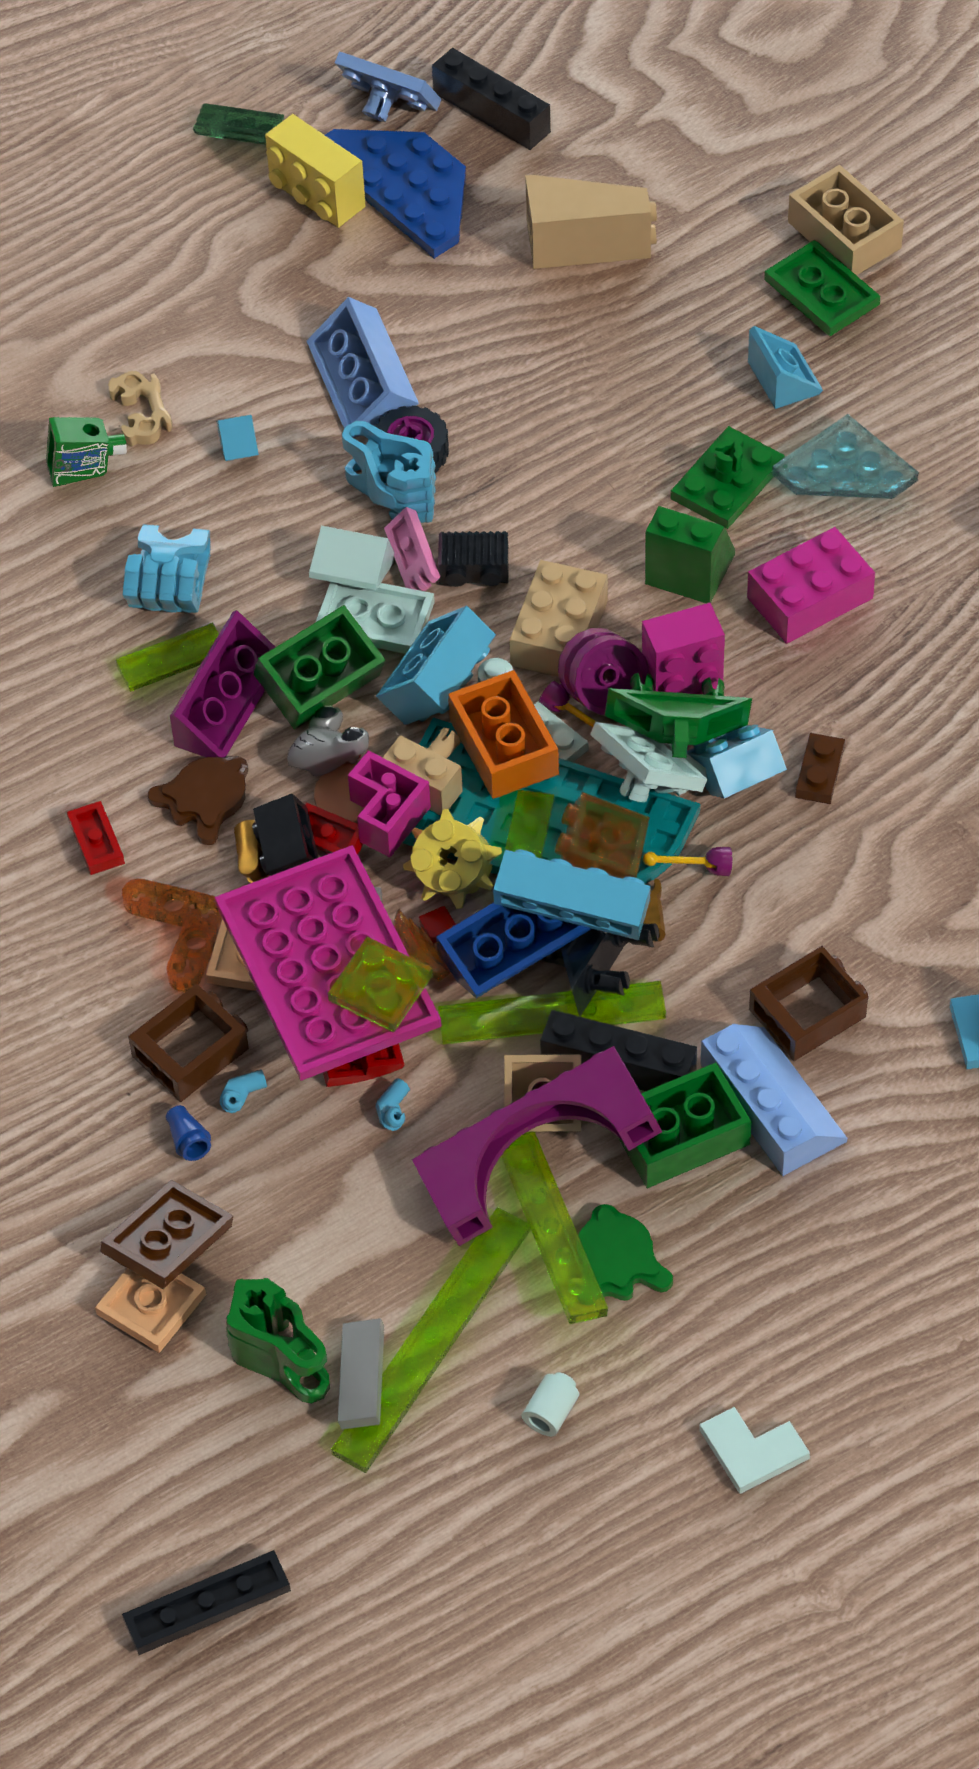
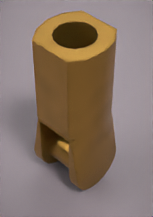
[234,820,268,883]

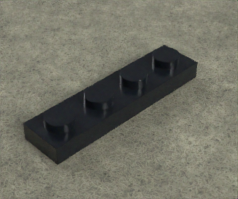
[122,1550,291,1655]

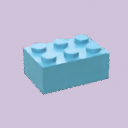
[376,606,496,725]

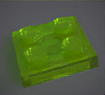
[328,937,433,1032]

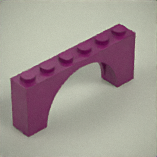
[412,1046,662,1246]

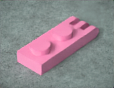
[384,507,440,591]

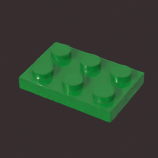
[764,240,880,337]

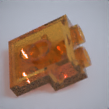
[555,792,650,879]

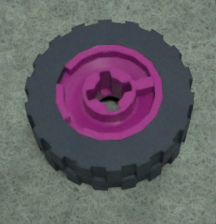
[375,405,449,473]

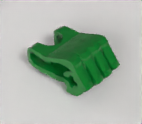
[226,1278,330,1404]

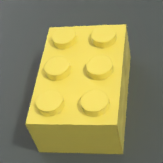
[265,114,366,228]

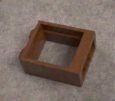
[749,946,869,1061]
[128,983,249,1102]

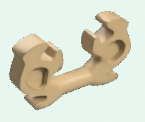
[108,371,172,446]

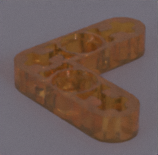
[122,878,222,992]

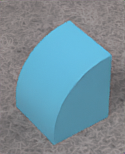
[216,415,259,461]

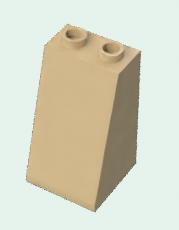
[525,175,657,269]

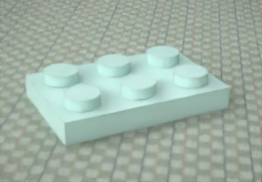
[316,582,435,654]

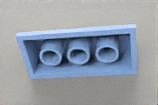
[307,297,419,438]
[701,1024,847,1176]

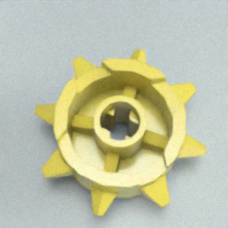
[403,809,502,909]

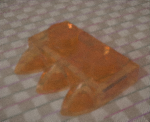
[394,909,451,982]

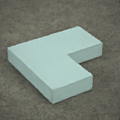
[700,1407,810,1494]

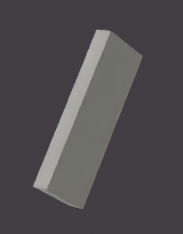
[338,1318,384,1430]

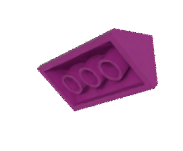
[170,610,275,758]

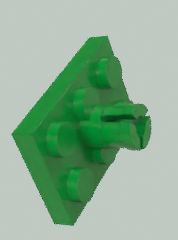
[671,426,785,529]

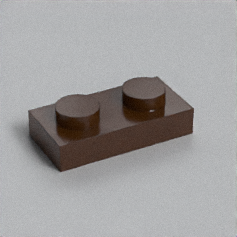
[795,733,845,804]

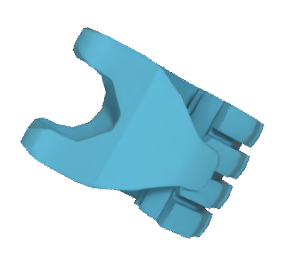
[342,421,436,523]
[123,524,211,613]

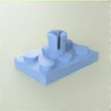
[335,51,442,122]

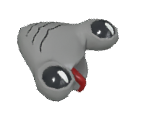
[287,706,369,776]

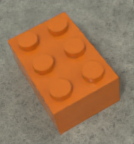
[448,670,559,799]

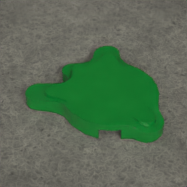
[576,1204,673,1308]

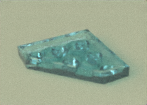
[772,414,919,499]

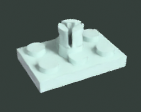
[590,722,707,802]

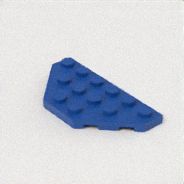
[325,129,466,259]

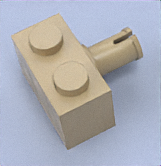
[383,728,463,815]

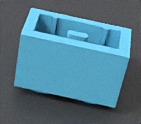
[687,725,787,798]

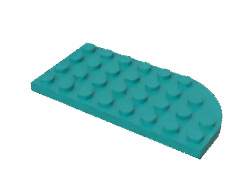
[402,717,700,884]

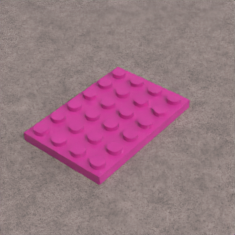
[215,845,441,1081]

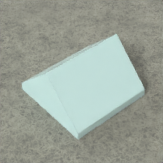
[309,525,395,591]

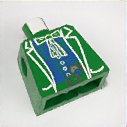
[46,417,127,487]

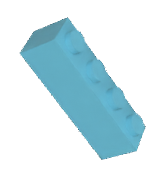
[493,849,651,940]

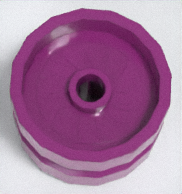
[558,628,649,715]

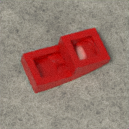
[323,1043,404,1087]

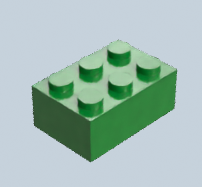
[253,605,386,730]
[618,1062,751,1189]

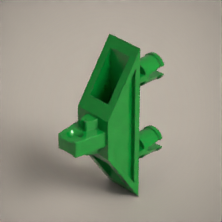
[605,673,753,758]

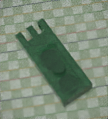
[193,103,285,145]

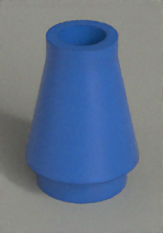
[166,1105,211,1161]

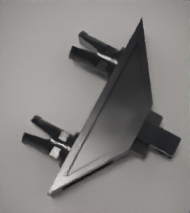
[545,923,659,1017]

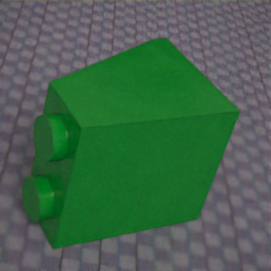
[645,506,735,603]

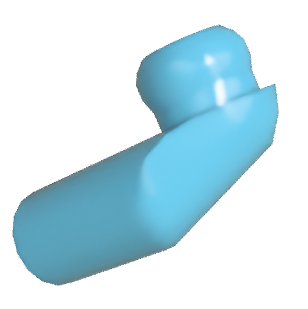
[220,1069,267,1113]
[375,1078,410,1131]

